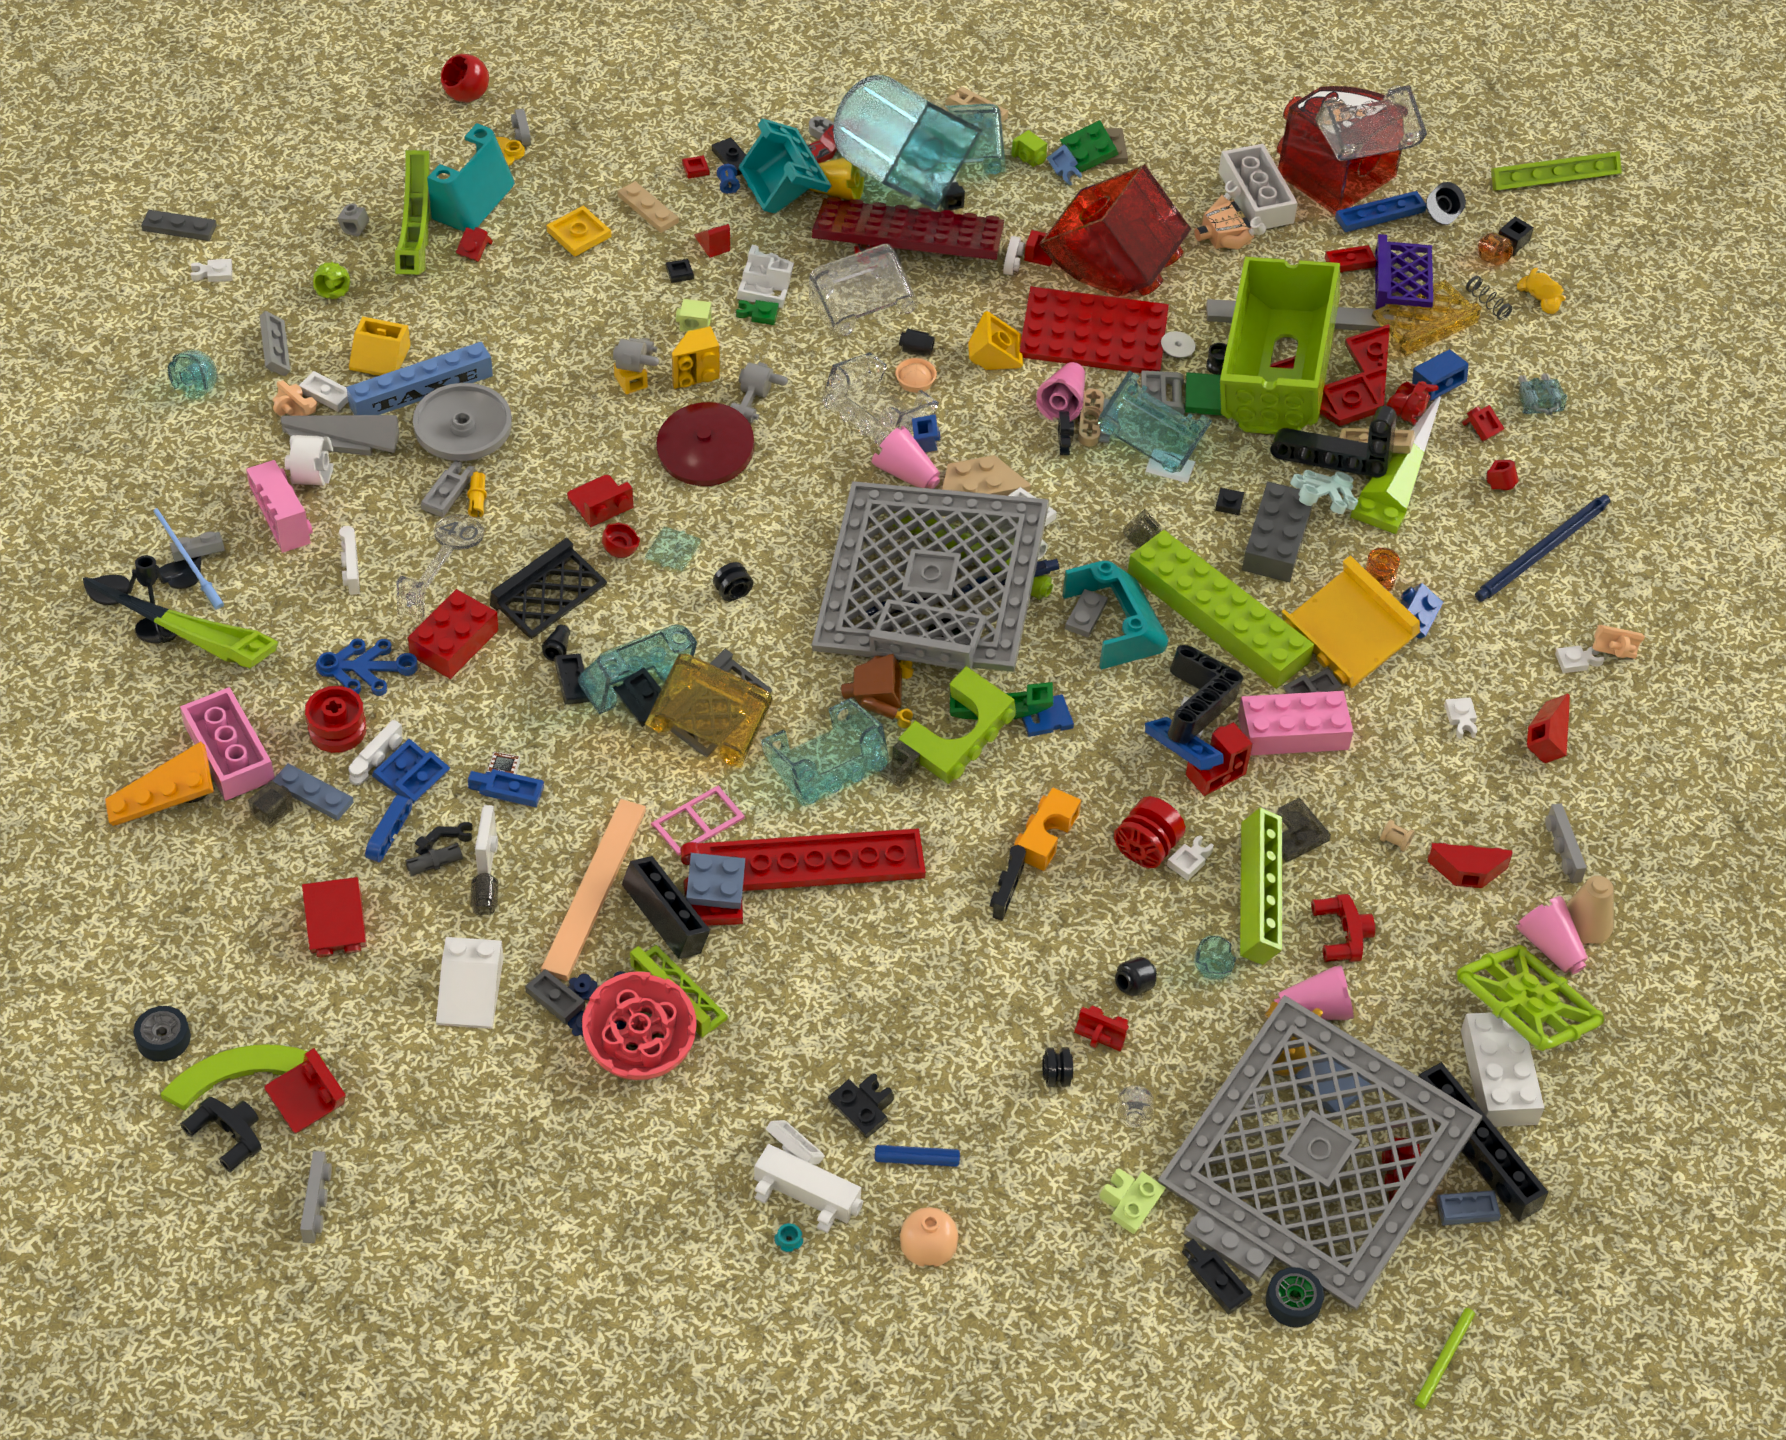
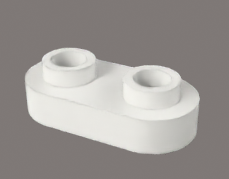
[1003,236,1025,276]

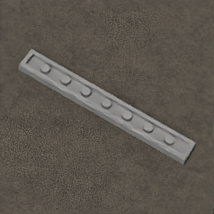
[1206,299,1394,332]

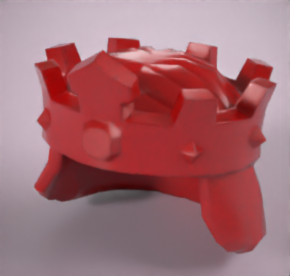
[1386,381,1438,426]

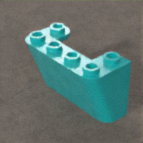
[427,123,515,231]

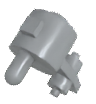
[613,338,659,373]
[730,362,788,423]

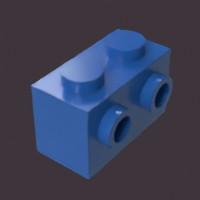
[1412,349,1469,401]

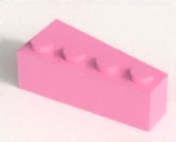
[246,460,313,553]

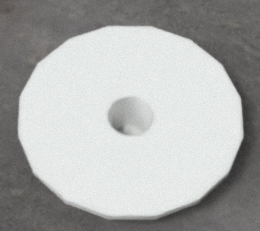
[1161,331,1196,358]

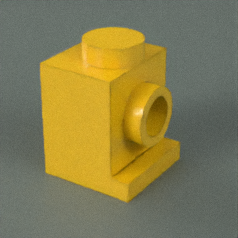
[614,363,648,394]

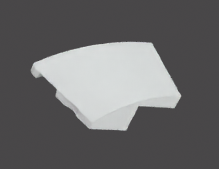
[737,245,794,308]

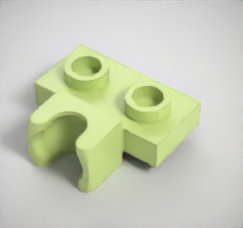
[1099,1168,1166,1234]

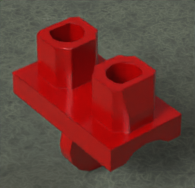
[1074,1005,1129,1052]

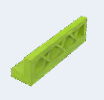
[630,945,728,1038]

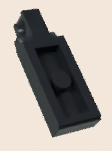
[1182,1239,1252,1315]

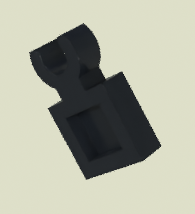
[1058,411,1074,455]

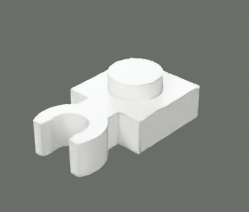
[191,259,232,282]
[1555,645,1604,673]
[1444,698,1477,739]
[1167,835,1214,881]

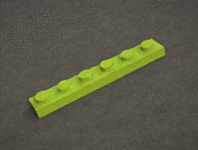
[1491,151,1622,191]

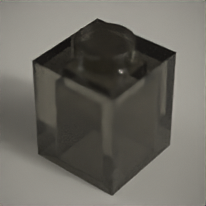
[248,780,293,828]

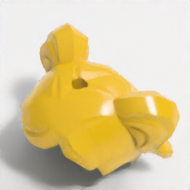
[1517,268,1566,314]

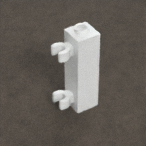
[754,1144,863,1233]

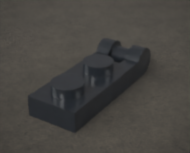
[990,845,1026,921]

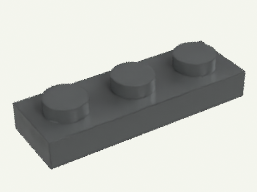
[141,210,217,241]

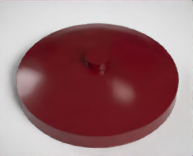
[656,402,755,486]

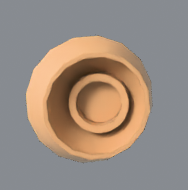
[895,358,937,393]

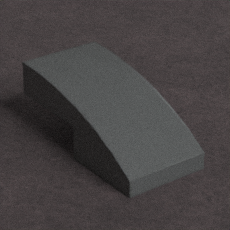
[1283,668,1342,694]

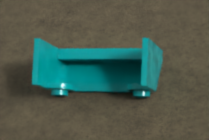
[1062,561,1168,670]

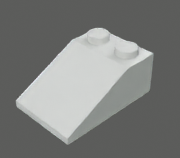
[436,937,504,1029]

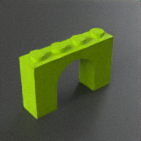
[898,666,1016,784]

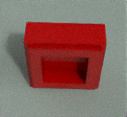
[682,155,710,179]

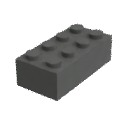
[1242,481,1313,583]

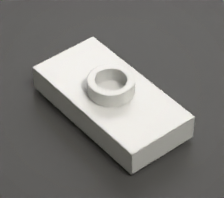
[766,1120,825,1165]

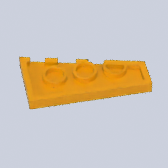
[105,741,214,826]

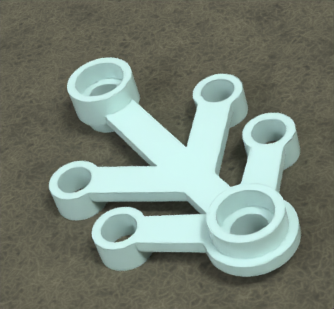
[1290,470,1358,514]

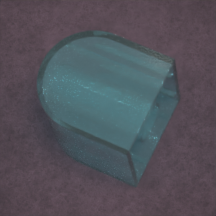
[833,75,982,210]

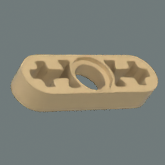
[1078,389,1104,446]

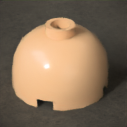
[900,1207,959,1267]

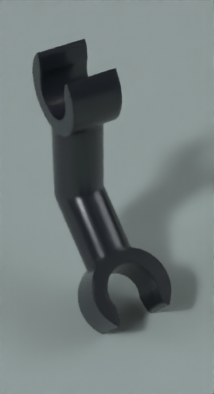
[415,822,473,855]

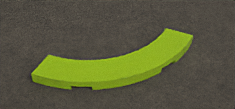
[160,1044,323,1111]

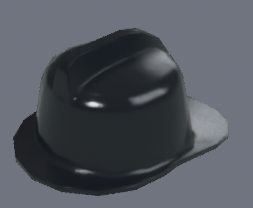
[1426,182,1466,225]

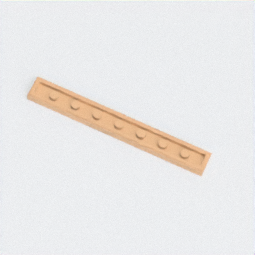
[541,799,646,981]

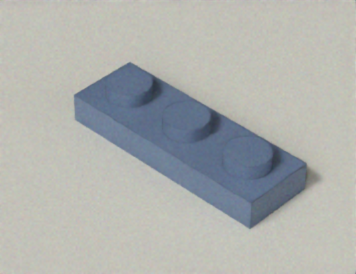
[272,763,354,821]

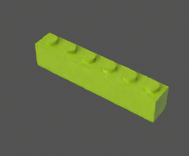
[1240,807,1282,965]

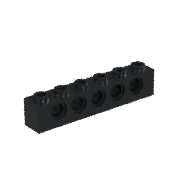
[1418,1062,1549,1222]

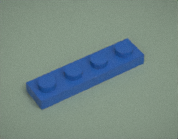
[1335,191,1427,232]
[1145,717,1223,770]

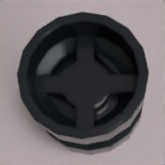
[1206,343,1227,375]

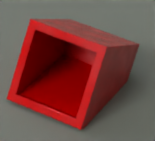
[302,877,367,957]

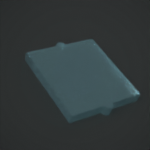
[645,526,701,571]

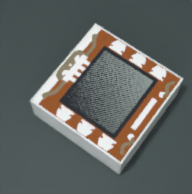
[487,752,520,774]

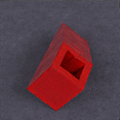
[1527,693,1570,763]

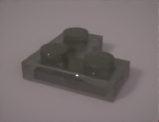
[1277,797,1331,863]

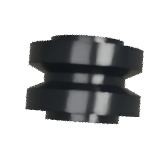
[713,562,754,602]
[1042,1047,1073,1087]

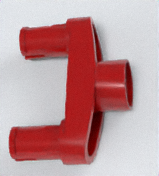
[1311,894,1375,963]

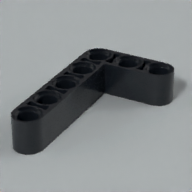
[1270,406,1397,478]
[1167,645,1244,744]

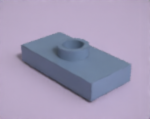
[1436,1190,1501,1226]

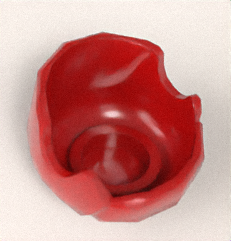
[602,523,640,558]

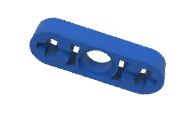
[365,795,412,863]

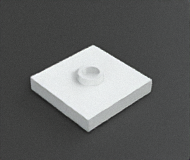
[475,805,498,881]

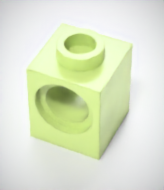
[676,299,712,332]

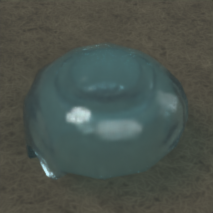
[1194,935,1236,980]

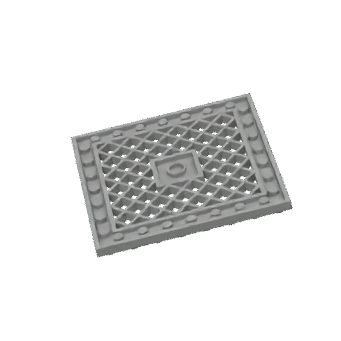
[812,481,1049,672]
[1158,995,1482,1311]

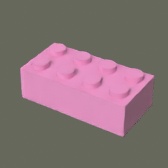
[180,687,275,801]
[1238,691,1353,755]

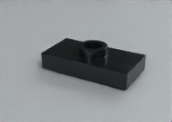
[712,137,746,176]
[554,653,591,705]

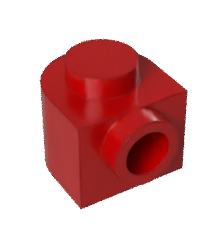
[1486,460,1519,491]

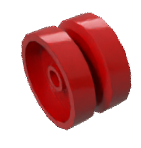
[305,686,366,753]

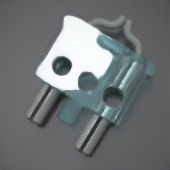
[1518,373,1567,415]

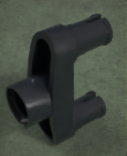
[180,1097,262,1173]

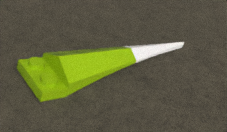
[1350,396,1441,534]

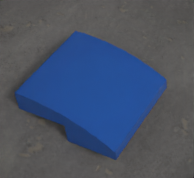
[372,738,450,804]

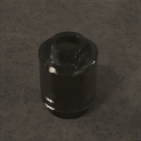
[470,873,499,915]

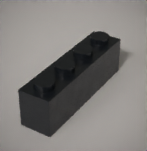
[621,856,710,959]

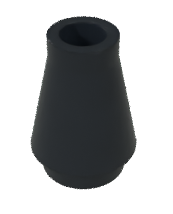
[542,625,570,661]

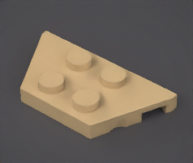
[942,455,1031,496]

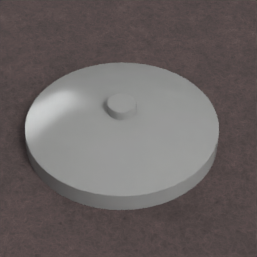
[413,383,512,461]

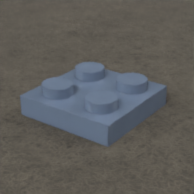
[686,853,745,909]

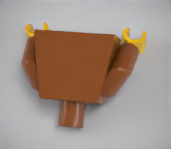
[841,654,914,729]

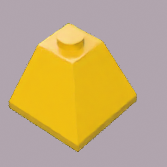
[968,311,1023,370]

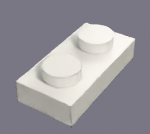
[299,371,348,412]

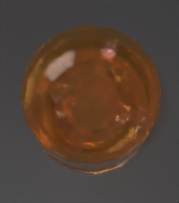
[1365,548,1400,591]

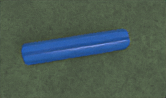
[874,1145,960,1167]

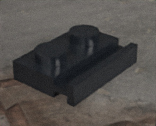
[613,667,671,727]

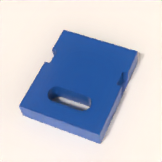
[1022,694,1074,737]

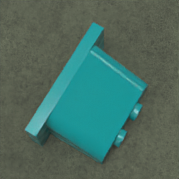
[738,118,831,213]

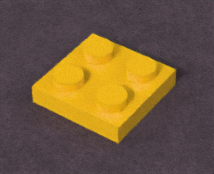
[546,205,612,257]

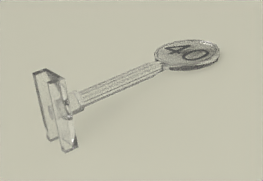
[396,514,484,626]

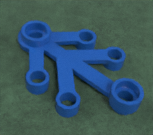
[316,638,418,696]

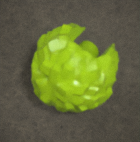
[313,262,350,299]

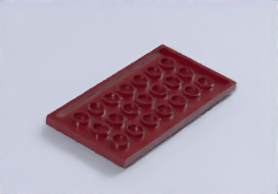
[812,197,1004,260]

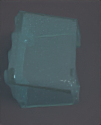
[578,624,697,714]
[761,698,889,806]

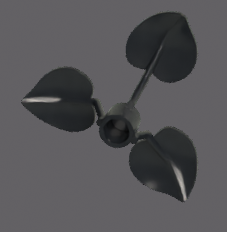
[83,555,201,644]

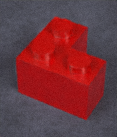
[1185,722,1253,796]

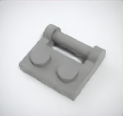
[1141,371,1185,416]

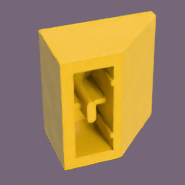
[349,316,411,376]
[672,326,720,389]

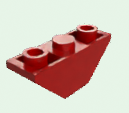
[1427,843,1513,888]

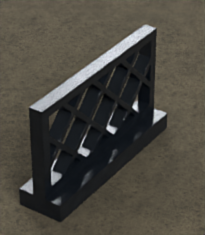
[490,537,607,639]

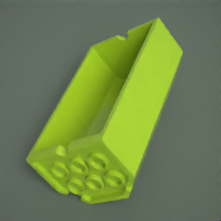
[1220,257,1340,435]

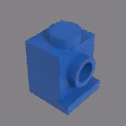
[912,414,941,452]

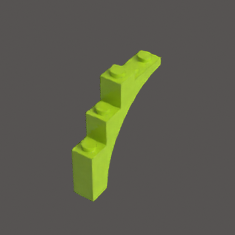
[395,150,431,275]

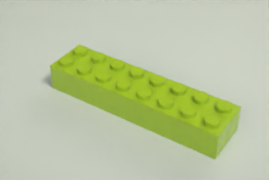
[1127,530,1314,689]

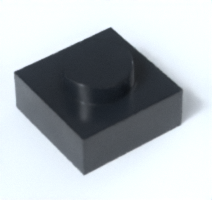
[1215,487,1244,515]

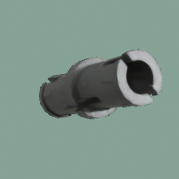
[405,843,463,876]

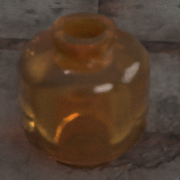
[1478,232,1513,266]

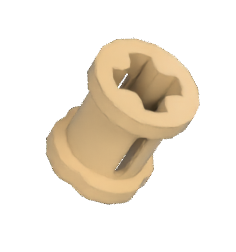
[1380,819,1415,852]

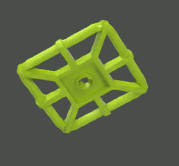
[1456,944,1604,1051]

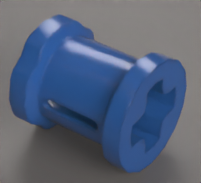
[717,164,740,194]

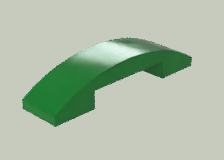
[950,682,1053,720]

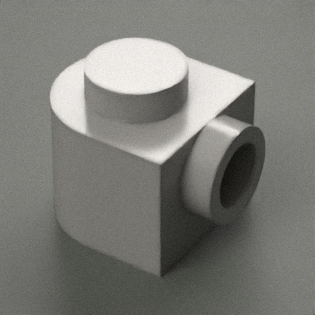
[337,203,369,237]

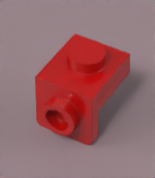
[455,227,493,262]

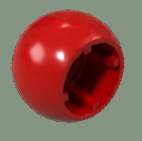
[441,53,489,103]

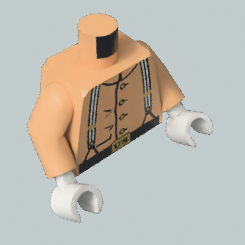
[1194,180,1266,250]

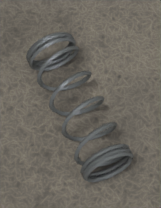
[1466,276,1512,320]

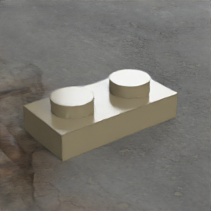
[1105,128,1128,164]

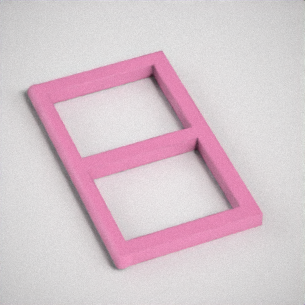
[651,785,745,856]

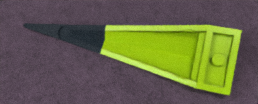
[83,577,278,669]

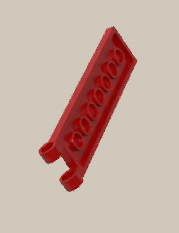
[680,828,926,896]

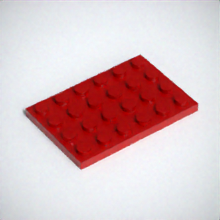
[1019,286,1169,373]

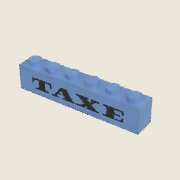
[346,341,493,415]

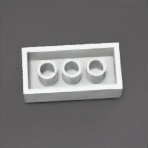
[1218,144,1298,229]
[1461,1012,1544,1127]

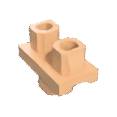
[273,380,317,416]
[1592,625,1645,659]

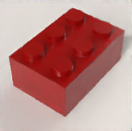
[407,589,499,679]

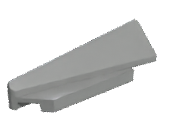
[281,415,400,456]

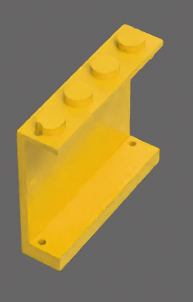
[1281,555,1420,688]

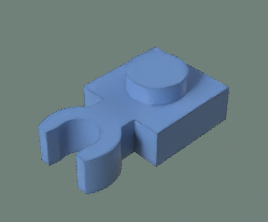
[1047,144,1082,185]

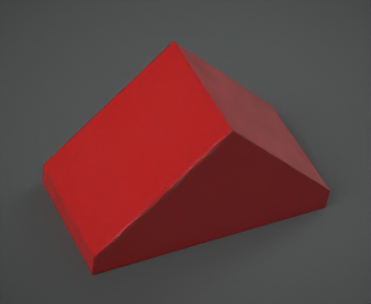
[694,224,730,258]

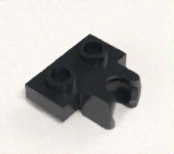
[828,1074,894,1139]

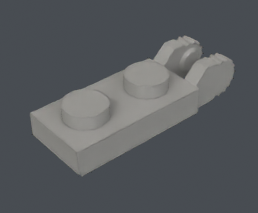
[421,461,476,518]

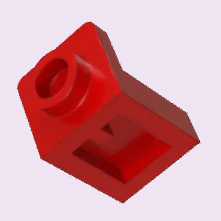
[1462,405,1505,442]

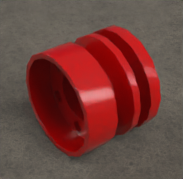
[1114,796,1186,869]

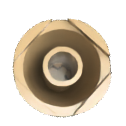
[1566,876,1614,945]

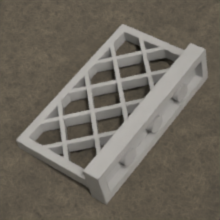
[869,599,986,670]

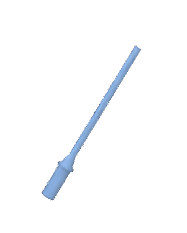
[153,508,224,610]

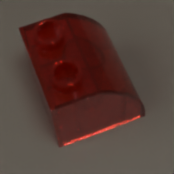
[1039,164,1191,297]

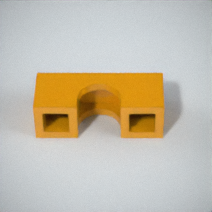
[1014,787,1081,871]

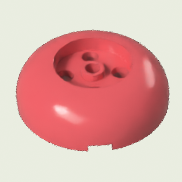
[582,971,696,1080]

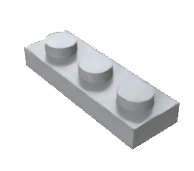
[259,311,291,376]
[1545,803,1587,883]
[300,1151,332,1243]
[1184,1209,1275,1282]

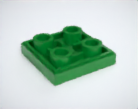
[1185,372,1222,415]

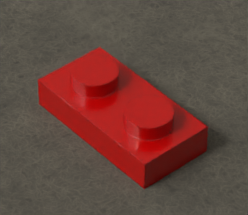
[1324,245,1377,273]
[690,900,743,926]

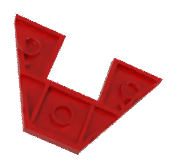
[1270,324,1390,427]

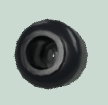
[1115,956,1157,996]

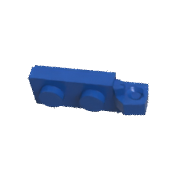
[468,769,544,808]

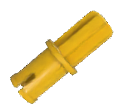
[467,471,487,517]

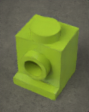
[1011,130,1048,167]

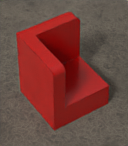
[1024,230,1058,266]

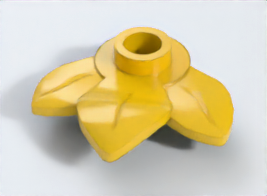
[496,137,525,166]

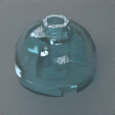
[168,349,218,400]

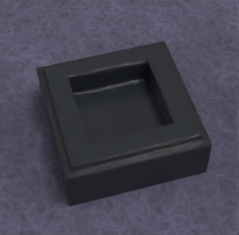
[666,259,694,283]

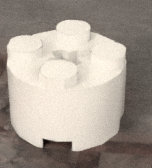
[285,435,333,485]

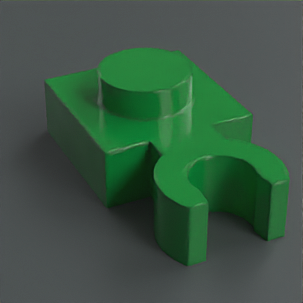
[736,300,779,325]

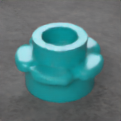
[774,1223,803,1252]

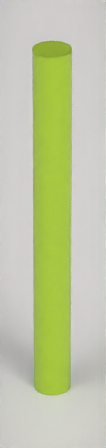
[1414,1308,1475,1409]

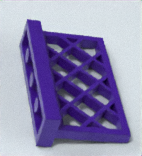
[1375,234,1433,310]

